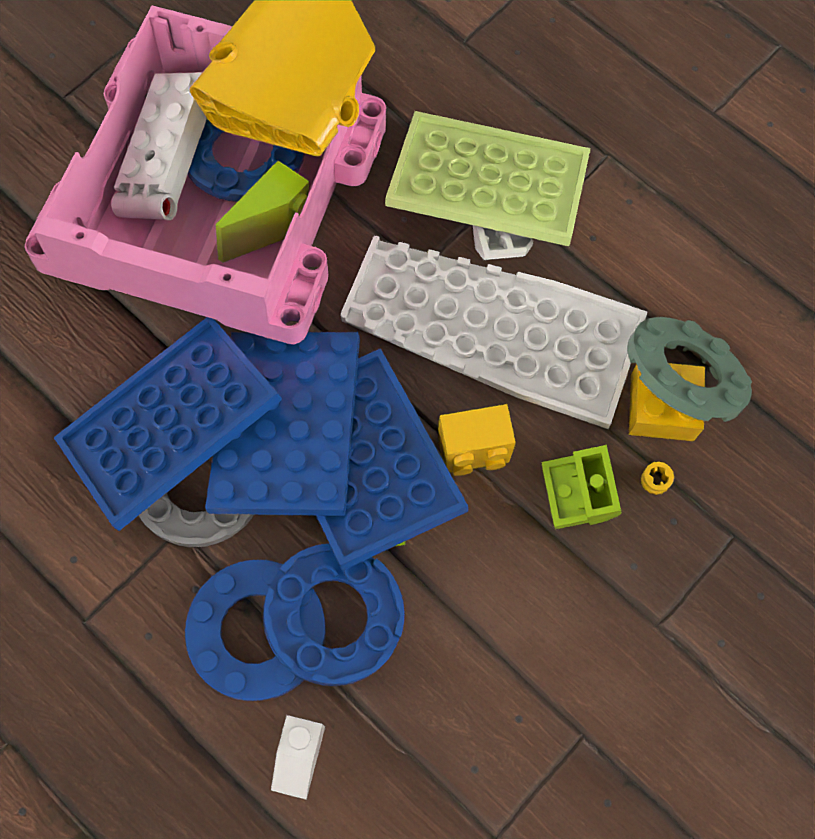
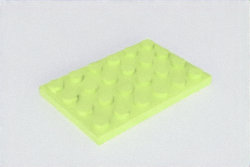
[385,111,591,246]

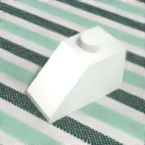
[271,715,325,799]

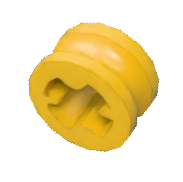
[641,462,674,495]

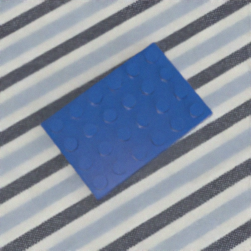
[54,317,282,531]
[205,332,360,516]
[316,349,468,571]

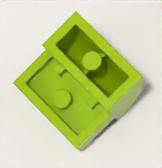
[541,445,621,529]

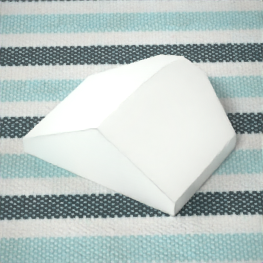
[472,225,533,260]

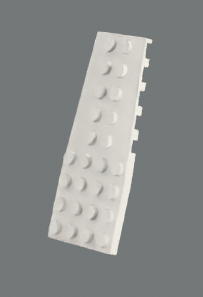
[341,236,647,429]

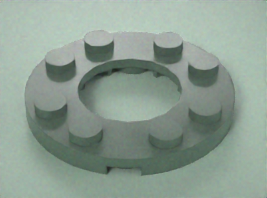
[627,317,752,422]

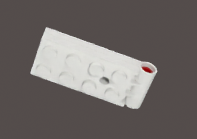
[111,72,207,220]

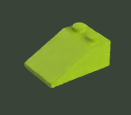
[216,161,309,263]

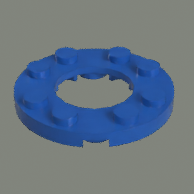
[187,119,305,202]
[263,543,404,686]
[185,560,326,702]

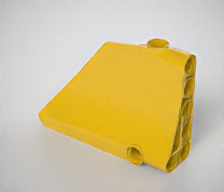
[189,0,375,156]

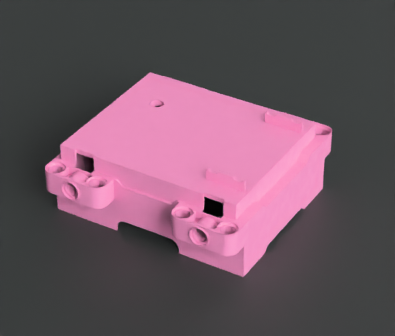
[25,5,386,344]

